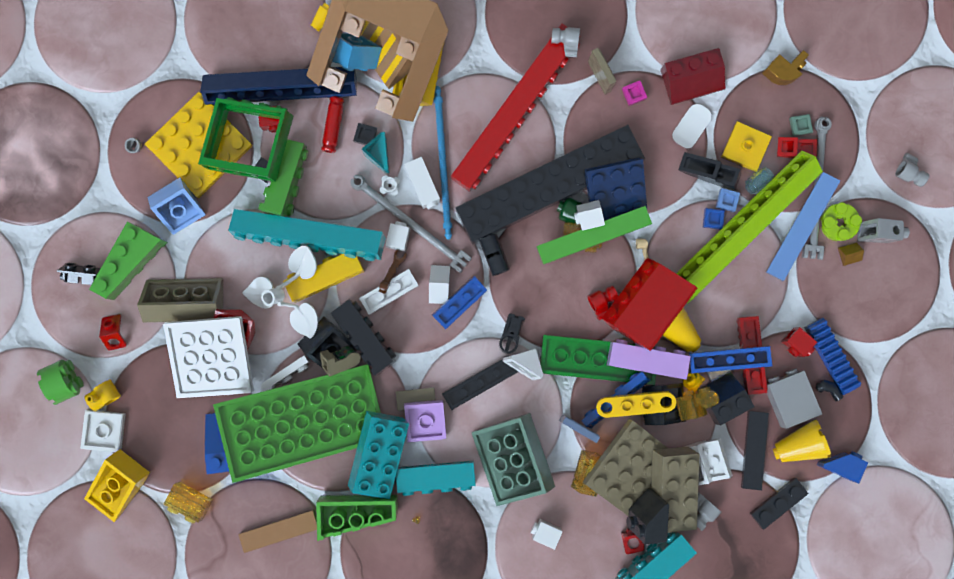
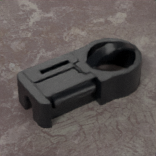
[499,313,525,354]

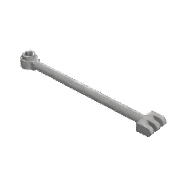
[802,117,832,260]
[351,175,472,273]

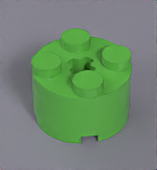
[37,360,84,405]

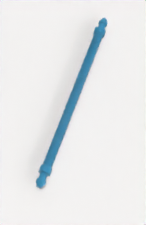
[434,86,453,240]

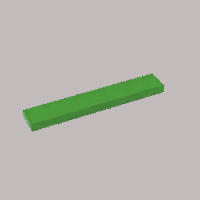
[537,206,652,265]

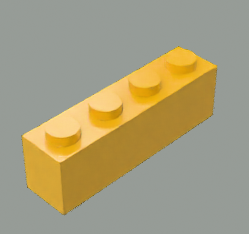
[283,254,365,303]

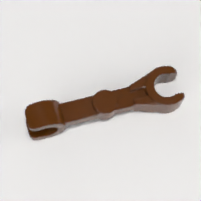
[379,249,407,294]

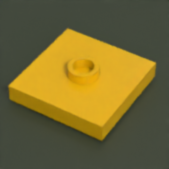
[721,121,772,172]

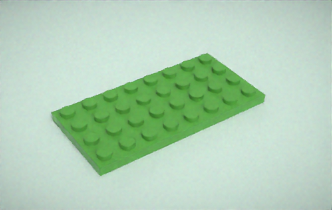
[213,364,381,483]

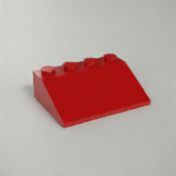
[601,257,698,351]

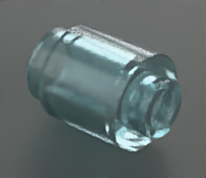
[745,167,774,195]

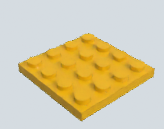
[145,92,253,198]

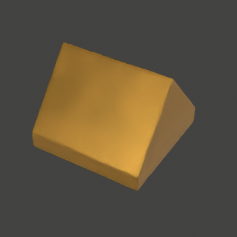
[838,242,864,266]

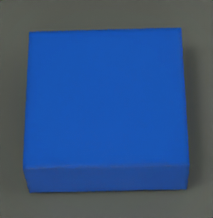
[703,208,725,230]

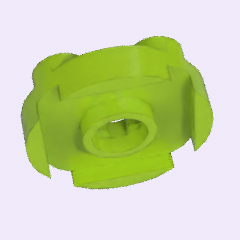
[820,202,862,241]

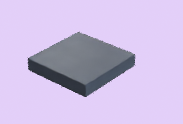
[559,415,600,443]

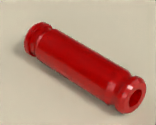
[321,96,345,153]

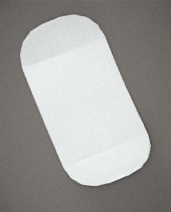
[672,104,711,148]

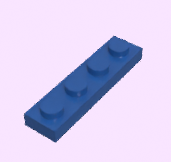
[581,372,651,428]

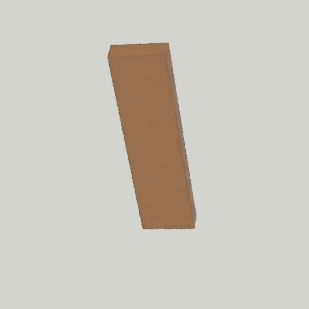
[238,509,317,553]

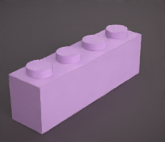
[607,339,691,380]

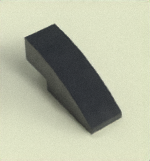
[678,152,741,191]

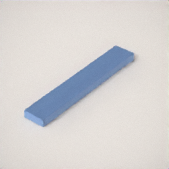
[766,172,840,281]

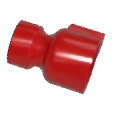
[587,286,618,320]

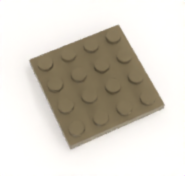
[583,418,667,515]

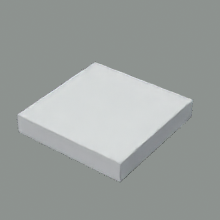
[80,410,126,452]

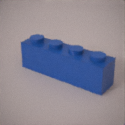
[689,346,772,373]

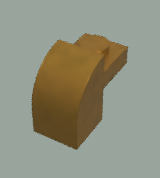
[762,50,809,85]

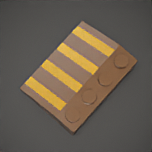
[361,21,413,89]

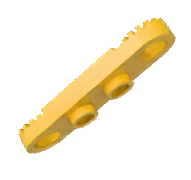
[596,391,676,418]

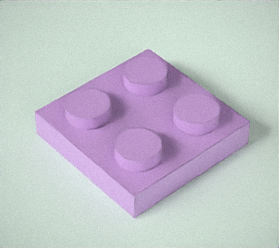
[404,400,446,442]

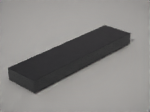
[442,355,518,410]
[741,411,769,491]

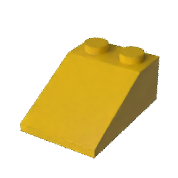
[84,449,150,522]

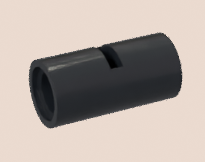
[479,234,510,276]

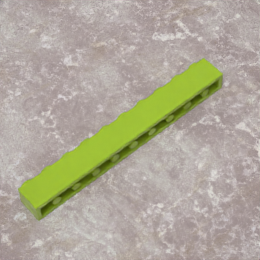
[676,151,823,304]

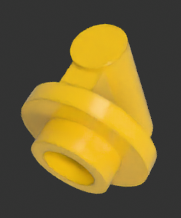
[683,372,705,394]

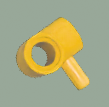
[84,379,121,411]

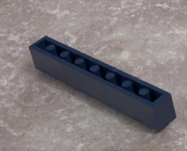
[200,67,357,105]

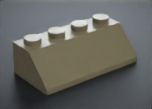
[137,278,223,323]

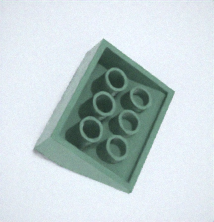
[472,413,556,506]

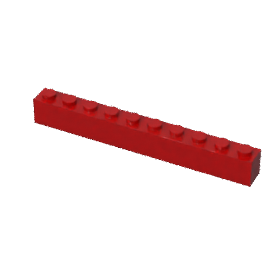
[451,23,580,192]

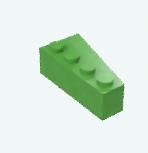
[258,140,309,217]
[89,222,168,300]
[316,495,398,541]

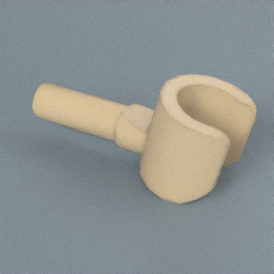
[636,239,649,260]

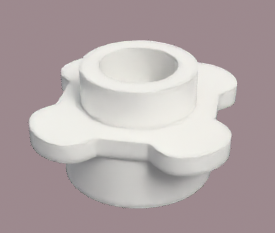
[380,175,400,196]

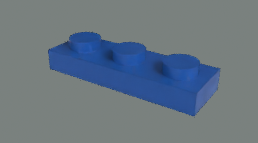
[432,276,487,329]

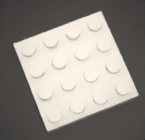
[163,316,254,398]

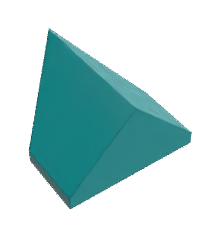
[361,132,390,174]

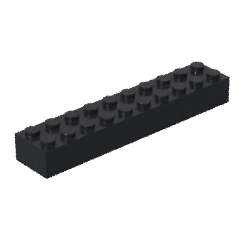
[455,125,645,245]

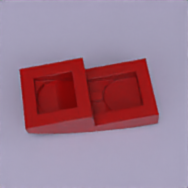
[777,137,817,159]

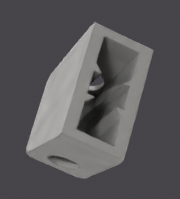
[857,218,910,243]

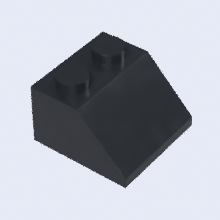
[297,316,355,368]
[697,372,755,426]
[642,383,686,425]
[626,489,669,545]

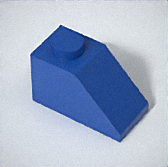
[817,451,868,484]

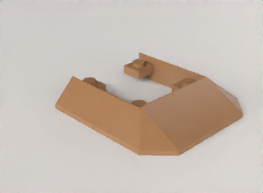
[306,0,449,122]

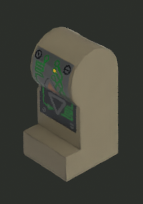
[320,345,361,377]

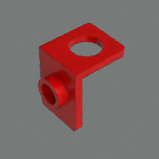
[99,314,127,351]
[621,528,645,555]

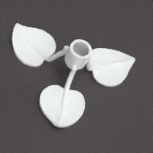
[242,246,318,338]

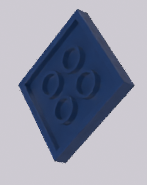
[585,157,648,221]

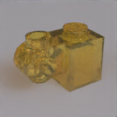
[676,387,719,421]

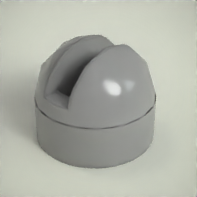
[125,138,142,153]

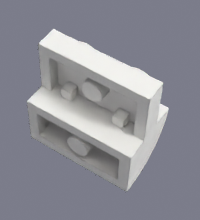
[685,438,733,486]

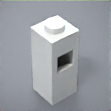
[404,157,441,210]

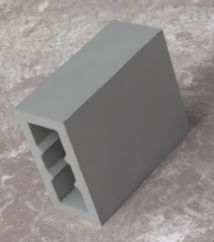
[767,368,822,429]

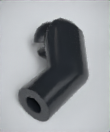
[815,380,844,401]

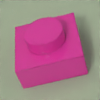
[622,81,647,106]

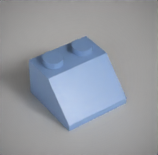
[147,177,205,235]

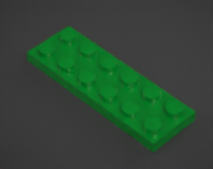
[540,335,656,385]

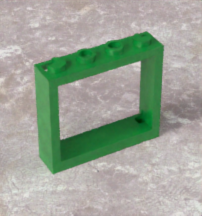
[198,97,294,182]

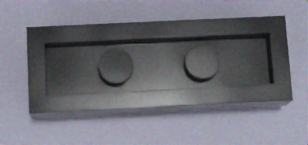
[750,478,809,530]

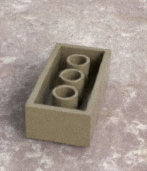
[651,447,700,533]

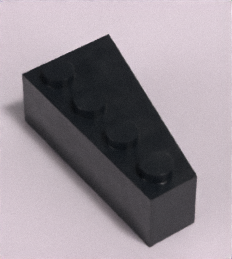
[330,299,397,376]

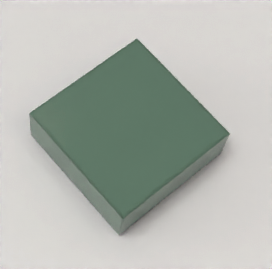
[789,114,813,137]

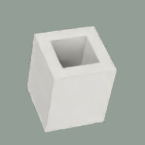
[574,200,605,230]
[385,221,410,252]
[531,519,563,550]

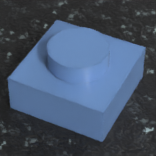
[716,188,740,212]

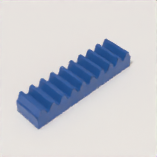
[804,318,861,395]

